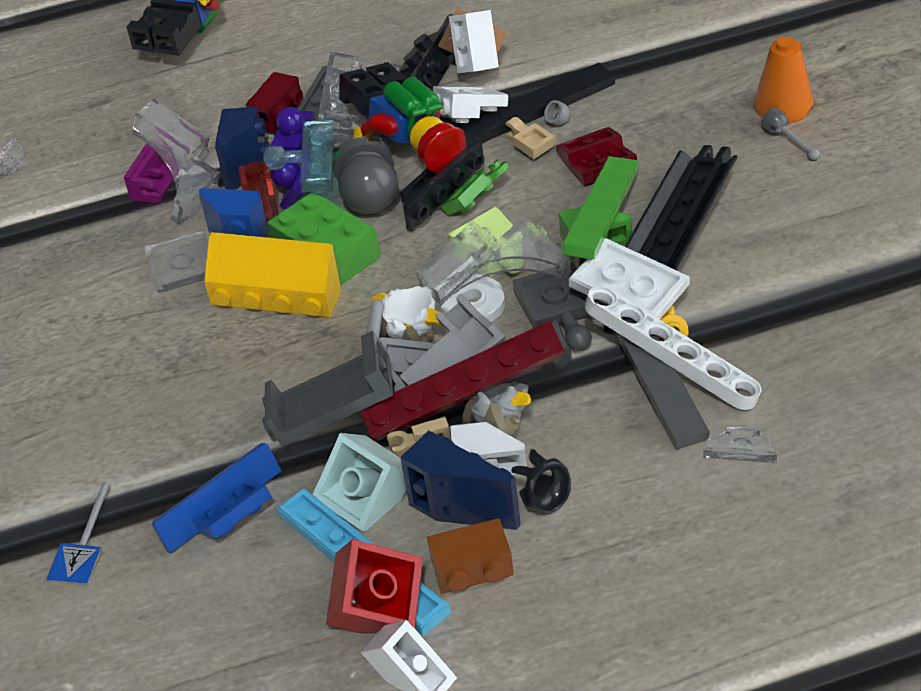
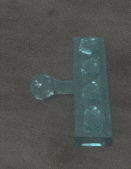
[263,120,334,194]

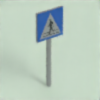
[46,482,109,586]

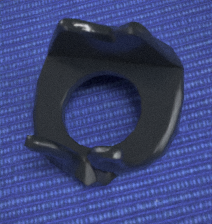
[511,449,571,514]

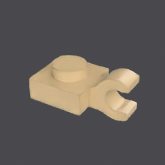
[506,117,556,159]
[387,417,451,457]

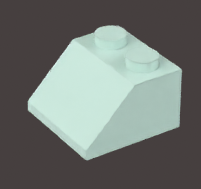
[313,433,406,531]

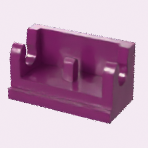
[124,140,183,204]

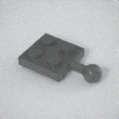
[512,262,597,351]

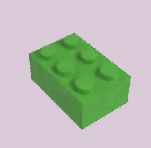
[267,191,380,285]

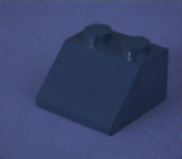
[215,107,271,190]

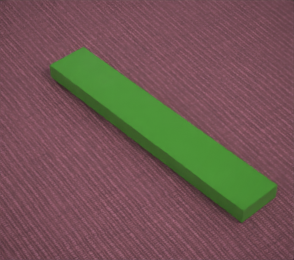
[562,156,639,260]

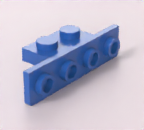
[152,443,282,553]

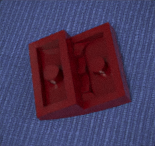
[556,127,638,185]

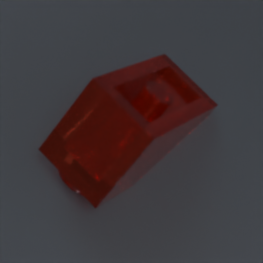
[238,161,279,226]

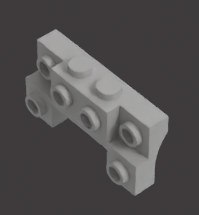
[391,294,506,432]

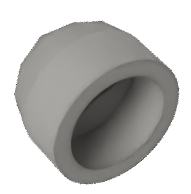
[544,100,570,125]

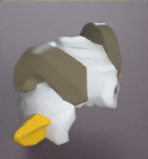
[372,286,441,343]

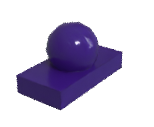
[270,107,315,156]
[271,150,317,210]

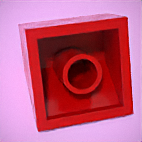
[326,539,423,633]

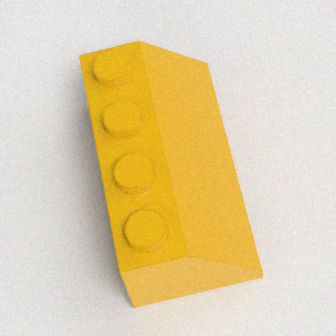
[204,232,342,318]

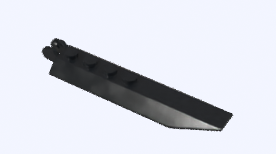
[603,145,738,334]

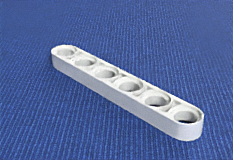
[585,286,762,410]

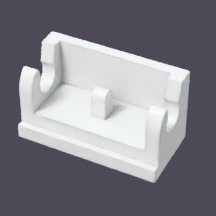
[449,10,499,73]

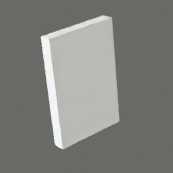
[569,238,690,319]

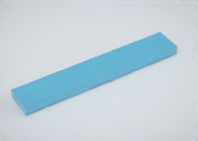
[277,488,451,636]

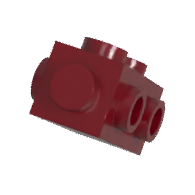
[245,72,303,133]

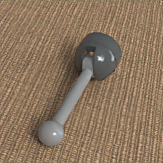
[761,107,820,160]

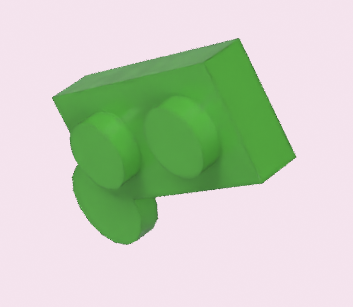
[441,159,510,216]

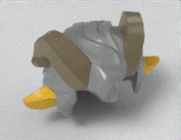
[463,382,531,435]

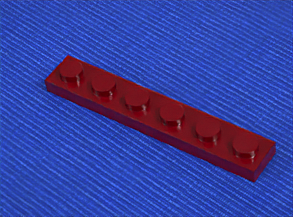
[360,321,566,442]

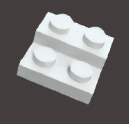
[433,86,508,123]

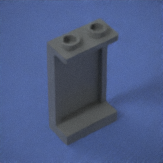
[262,331,393,447]

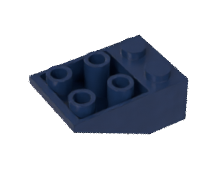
[400,430,521,530]

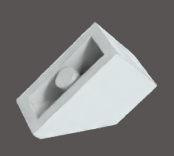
[450,422,527,475]
[360,620,457,691]

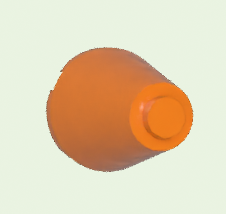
[754,37,814,123]

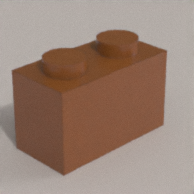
[427,518,514,594]

